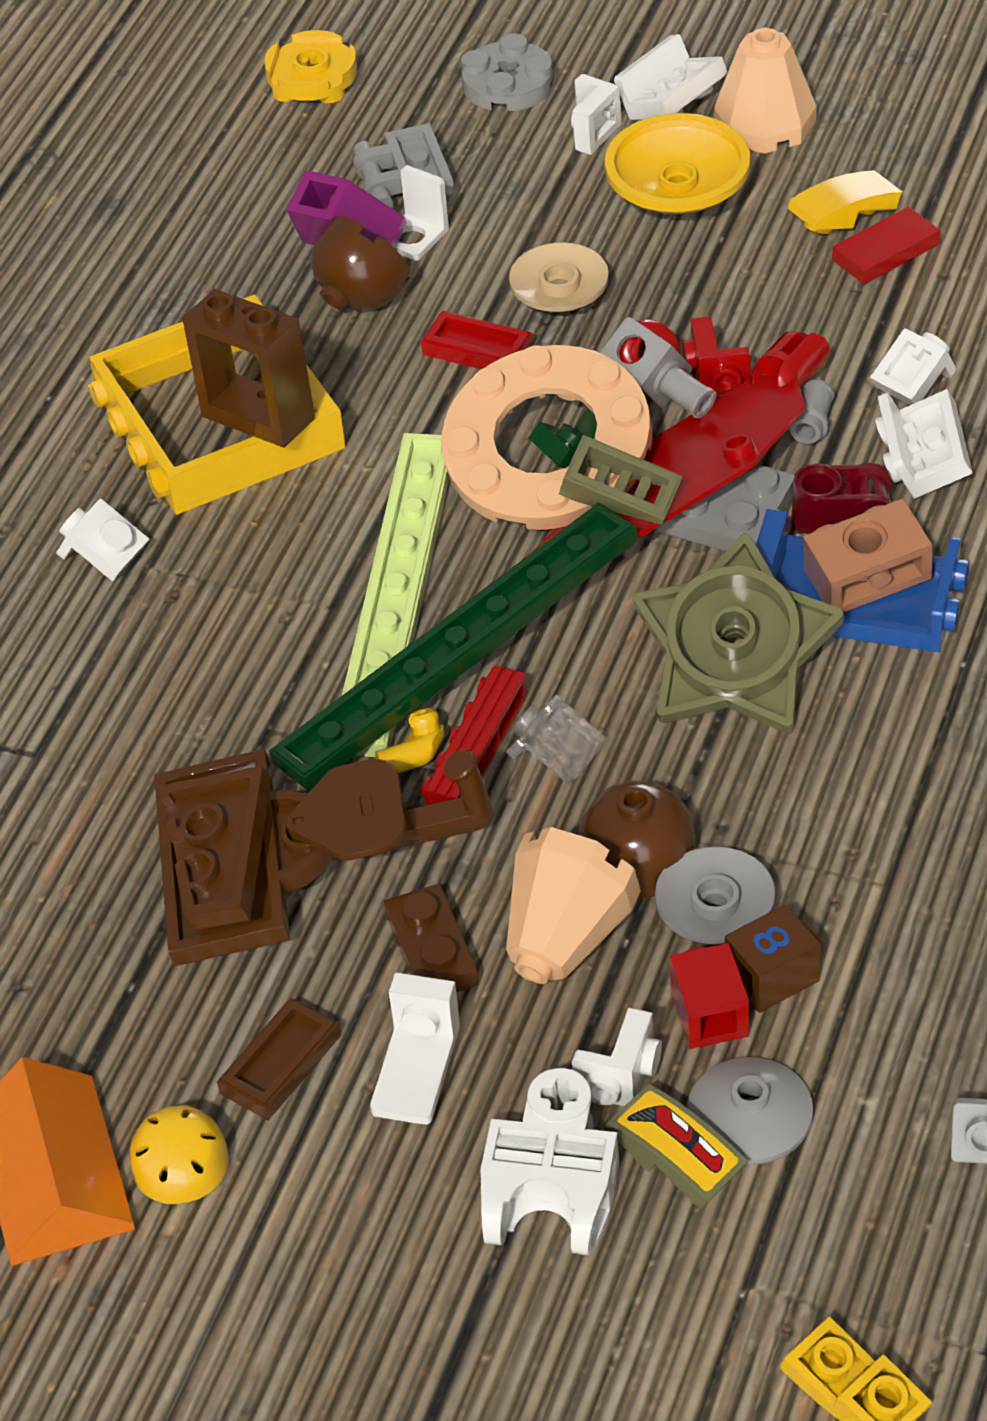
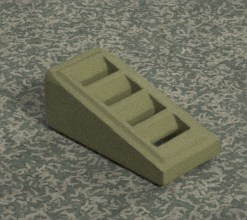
[559,435,683,525]

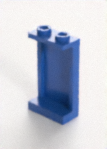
[756,509,970,653]

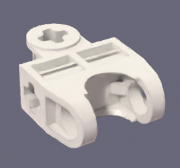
[480,1068,619,1255]

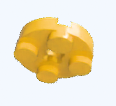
[264,30,357,103]

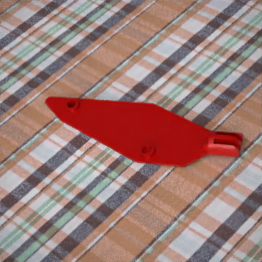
[522,332,830,560]

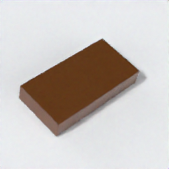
[217,997,341,1121]

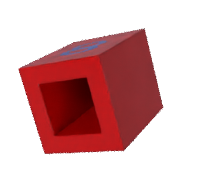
[669,943,749,1050]

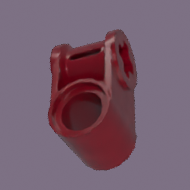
[791,463,893,534]

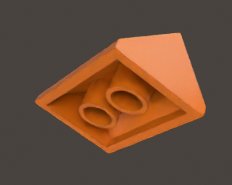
[0,1057,135,1266]

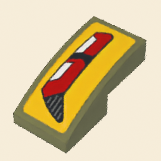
[604,1084,749,1210]

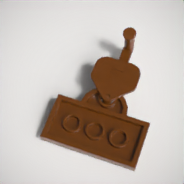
[154,749,492,966]

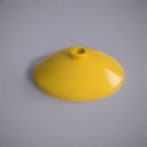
[605,113,750,214]

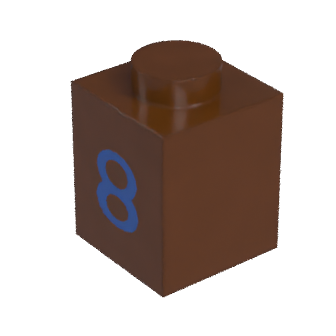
[725,904,823,1013]

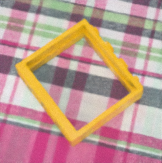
[87,294,345,515]

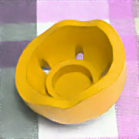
[129,1105,229,1204]

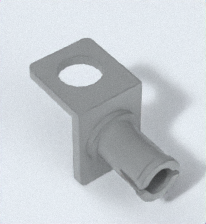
[600,317,716,419]

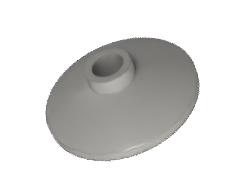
[655,847,775,944]
[687,1057,813,1164]

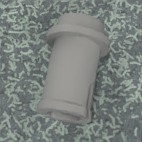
[788,380,835,444]

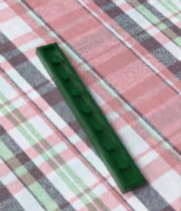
[269,502,638,791]

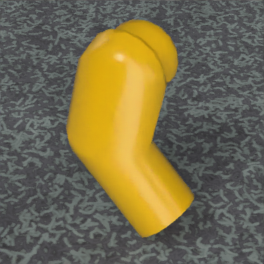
[375,708,445,774]

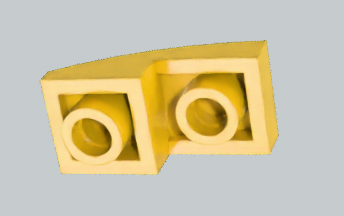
[788,171,902,234]
[779,1316,933,1421]

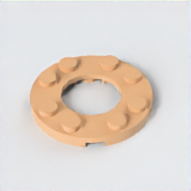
[441,345,652,530]

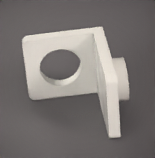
[395,165,449,261]

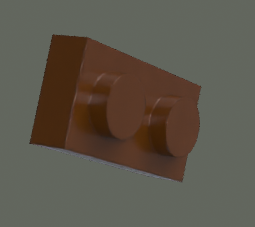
[383,883,479,992]

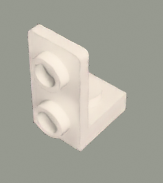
[370,973,460,1125]

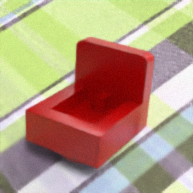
[682,316,750,395]

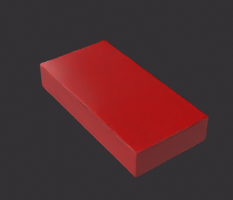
[832,206,941,285]
[421,311,534,369]

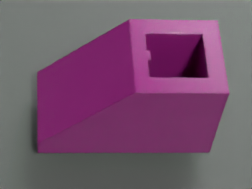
[286,170,407,249]

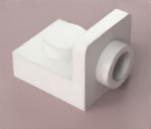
[571,74,622,155]
[870,328,957,405]

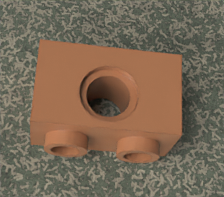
[803,498,933,613]

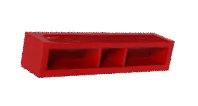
[421,665,527,805]

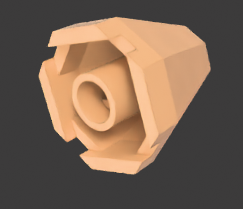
[714,28,817,154]
[506,827,641,984]

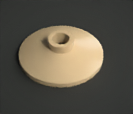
[509,243,609,312]

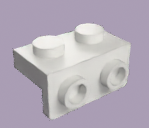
[614,34,728,120]
[875,389,973,499]

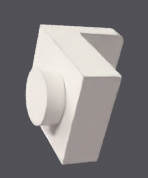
[56,498,149,582]
[572,1008,662,1106]

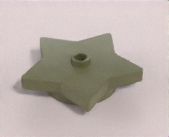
[632,533,844,734]

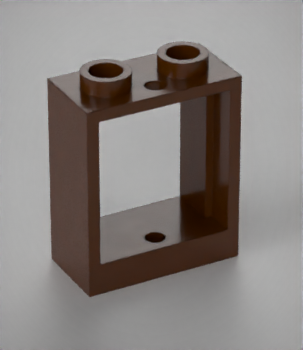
[182,289,315,448]

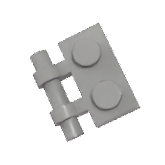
[353,123,454,208]

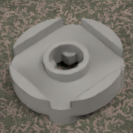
[461,33,553,111]

